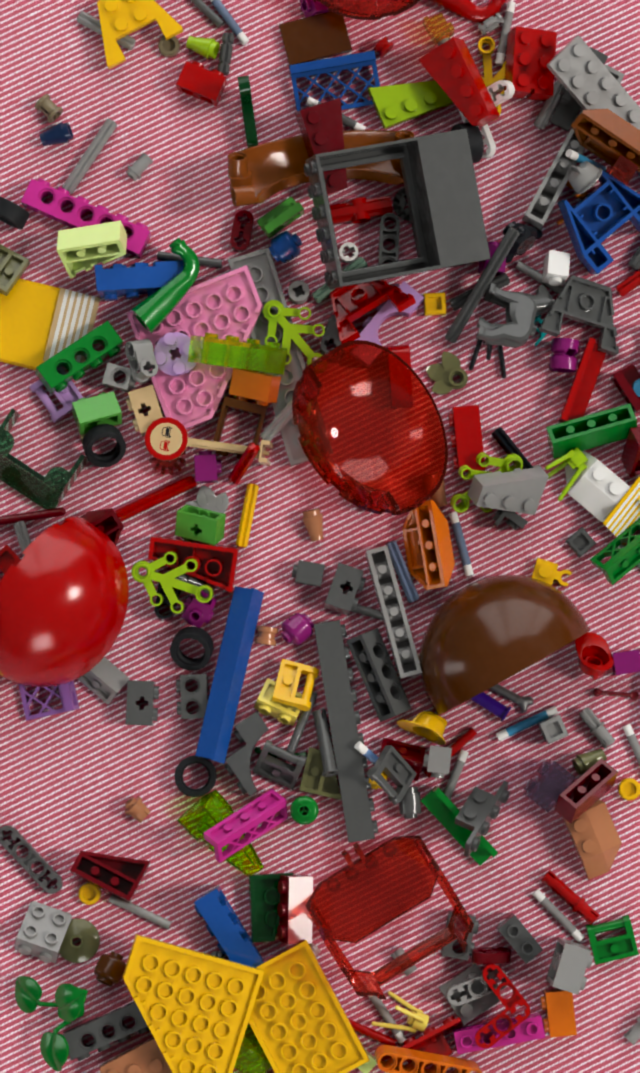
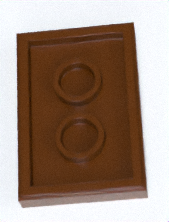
[279,9,352,65]

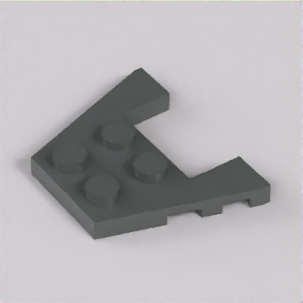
[538,275,619,356]

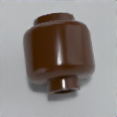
[94,952,126,987]

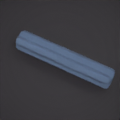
[386,541,419,603]

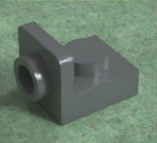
[492,510,528,530]

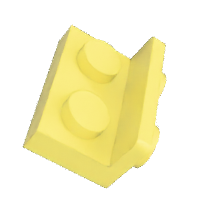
[254,678,302,726]

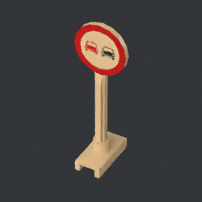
[145,417,273,466]

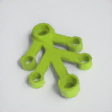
[263,300,325,370]
[450,452,523,513]
[131,551,214,614]

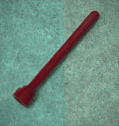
[0,507,66,525]

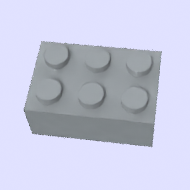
[546,937,593,995]

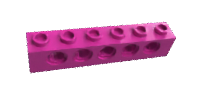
[21,178,151,259]

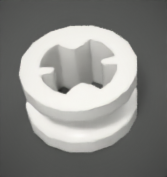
[339,242,358,263]

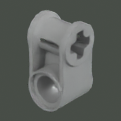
[125,339,158,383]

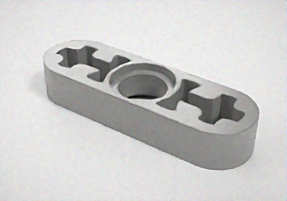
[446,969,508,1006]

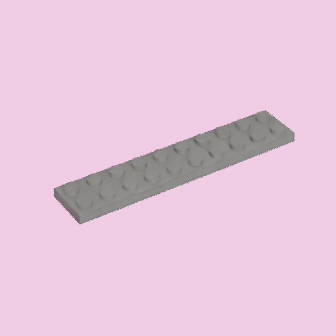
[228,247,332,466]

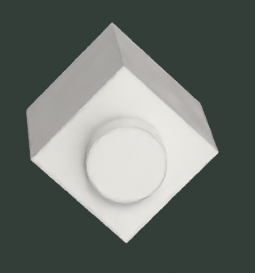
[542,250,570,286]

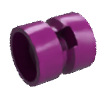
[549,338,580,373]

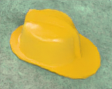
[397,711,447,745]

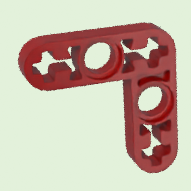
[475,964,530,1049]

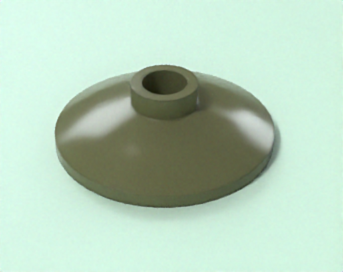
[59,918,100,963]

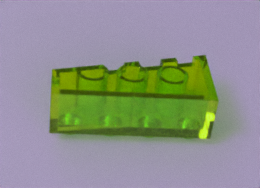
[188,333,287,375]

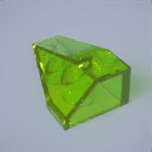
[177,790,264,876]

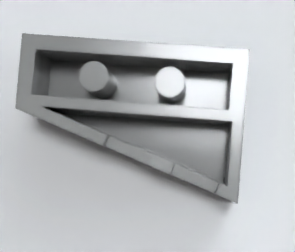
[467,465,549,515]

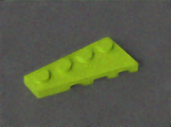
[368,80,454,129]

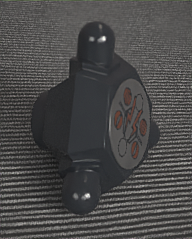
[503,221,543,263]

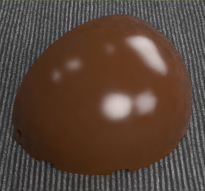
[420,575,590,715]

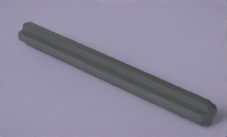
[445,227,520,343]

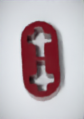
[230,210,254,252]
[471,947,511,965]

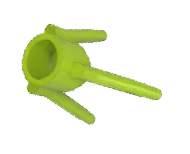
[545,447,588,501]

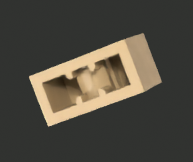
[126,384,164,436]

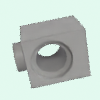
[102,362,136,392]
[538,715,569,744]

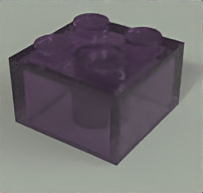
[523,760,575,812]

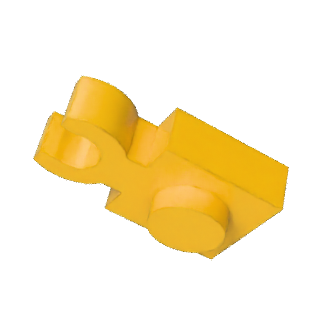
[531,558,572,587]

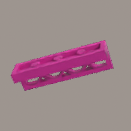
[204,789,288,863]

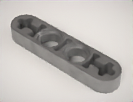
[0,825,63,894]

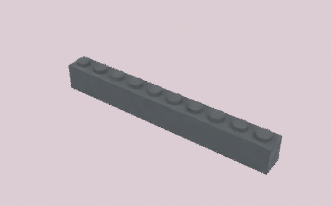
[314,620,378,843]

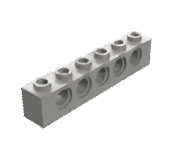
[365,545,422,680]

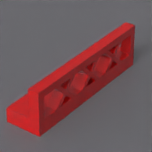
[558,337,606,423]

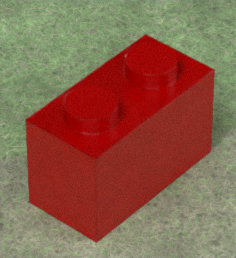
[176,61,227,106]

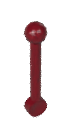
[593,688,639,700]

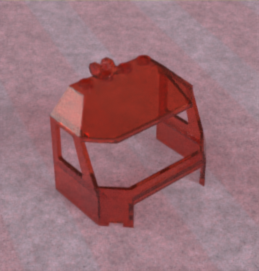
[306,835,474,1000]

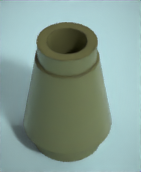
[572,748,607,775]

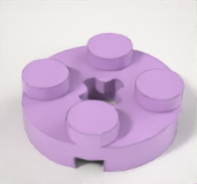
[154,332,198,376]

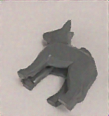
[476,283,555,348]

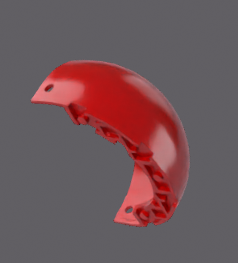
[0,517,129,687]

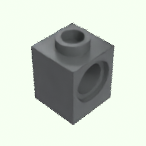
[292,560,325,588]

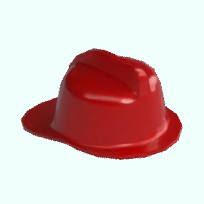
[575,632,614,680]

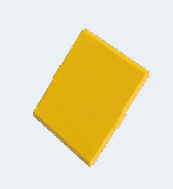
[0,278,60,370]

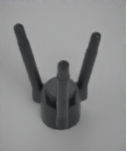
[469,339,506,379]

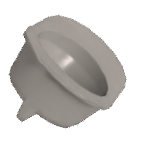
[568,161,603,195]

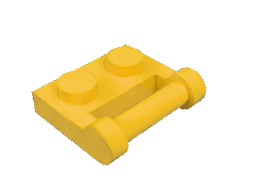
[271,659,319,711]

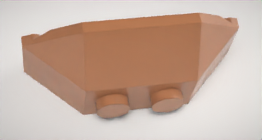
[554,796,622,880]

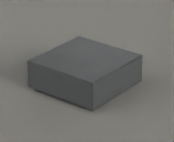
[565,527,596,558]

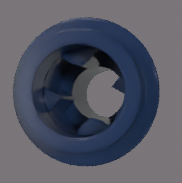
[40,122,73,146]

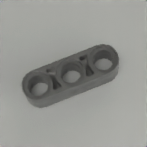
[378,213,400,265]

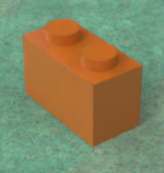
[229,368,281,406]
[540,989,577,1038]

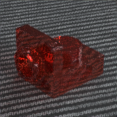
[605,155,638,185]

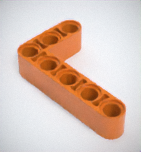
[374,1045,482,1073]

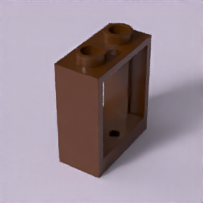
[213,396,267,460]

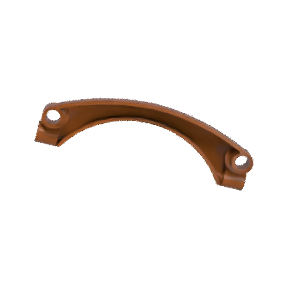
[228,130,414,207]

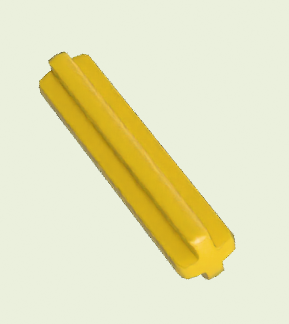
[236,483,259,548]

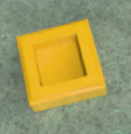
[423,292,446,316]

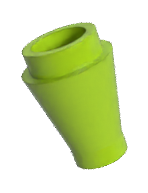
[186,36,220,60]

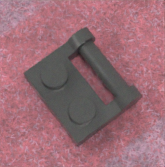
[253,740,307,790]
[367,745,417,805]

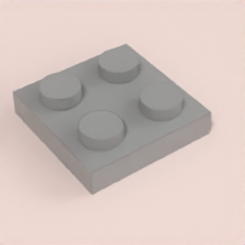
[439,963,500,1025]

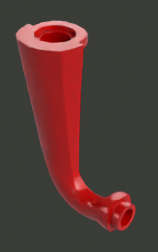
[430,0,507,23]

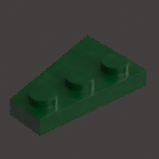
[249,873,293,943]

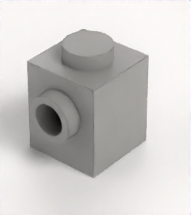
[423,745,452,778]

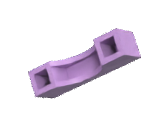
[348,281,424,366]

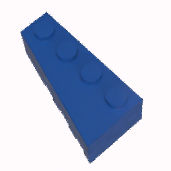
[94,260,184,301]
[194,885,264,968]

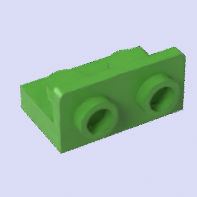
[257,197,304,239]

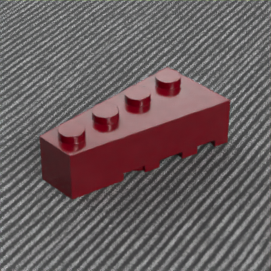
[295,97,347,194]

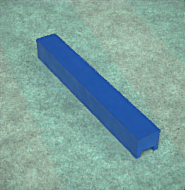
[195,586,264,764]

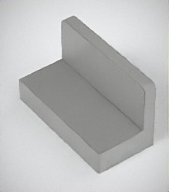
[77,657,130,705]

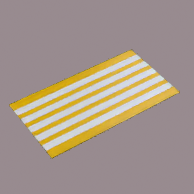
[603,476,640,545]

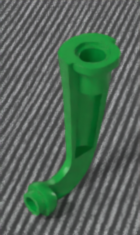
[131,238,200,333]

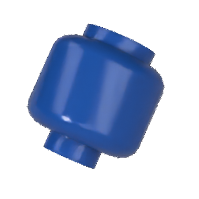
[269,231,302,263]

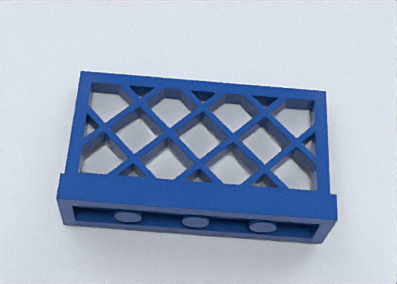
[289,50,380,112]

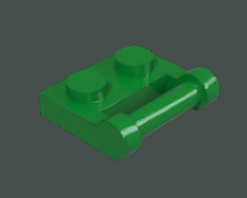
[585,915,639,965]

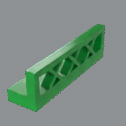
[590,518,640,585]
[421,786,498,865]

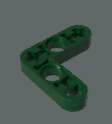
[238,75,258,148]

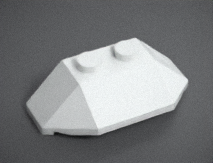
[564,451,630,522]

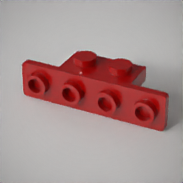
[381,1016,463,1068]

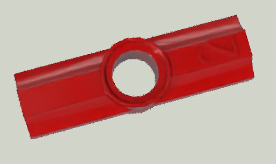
[330,195,393,225]

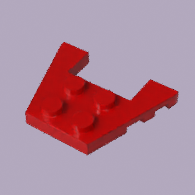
[330,280,416,347]

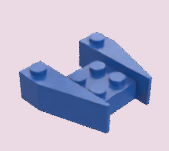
[558,171,640,274]

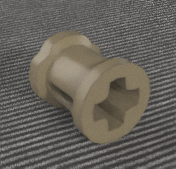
[34,94,63,123]

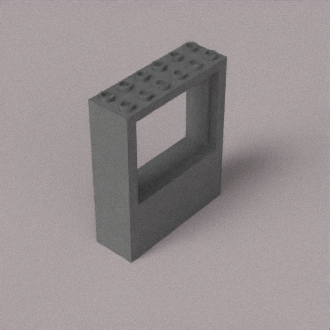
[304,128,491,290]

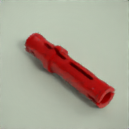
[541,870,600,925]

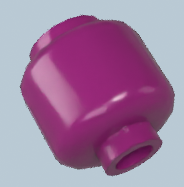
[281,613,314,645]

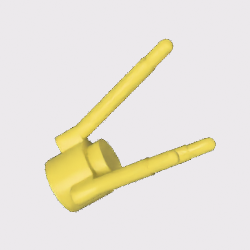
[371,991,429,1034]

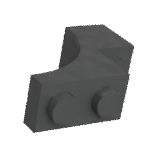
[224,711,269,796]

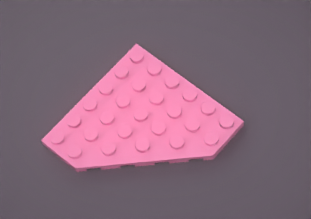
[127,265,263,430]

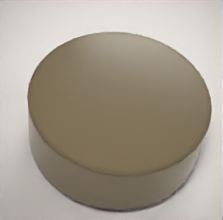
[158,36,180,58]

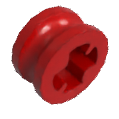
[373,37,394,58]

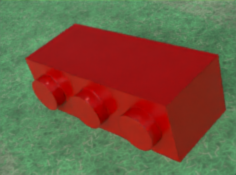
[448,405,485,474]

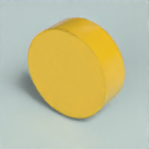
[618,778,640,800]
[78,882,101,905]

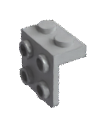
[14,901,72,964]

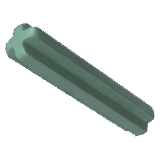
[312,257,368,304]

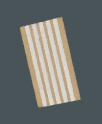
[43,288,100,363]

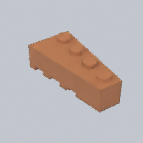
[100,1037,172,1073]

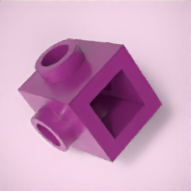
[181,591,217,628]

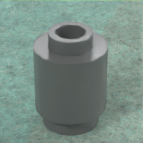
[399,787,421,819]

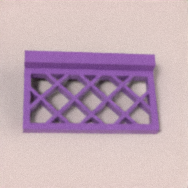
[18,680,80,721]

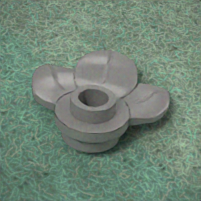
[185,485,229,513]

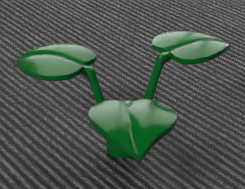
[15,976,88,1071]

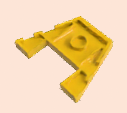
[97,0,183,69]

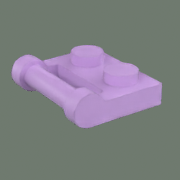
[29,367,84,423]

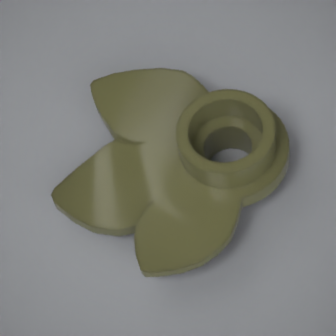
[426,351,468,395]

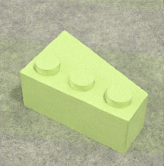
[56,220,127,279]

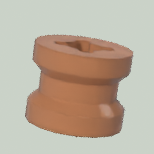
[255,625,278,646]

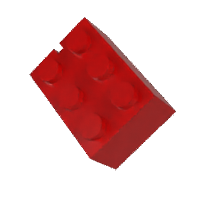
[504,26,557,102]

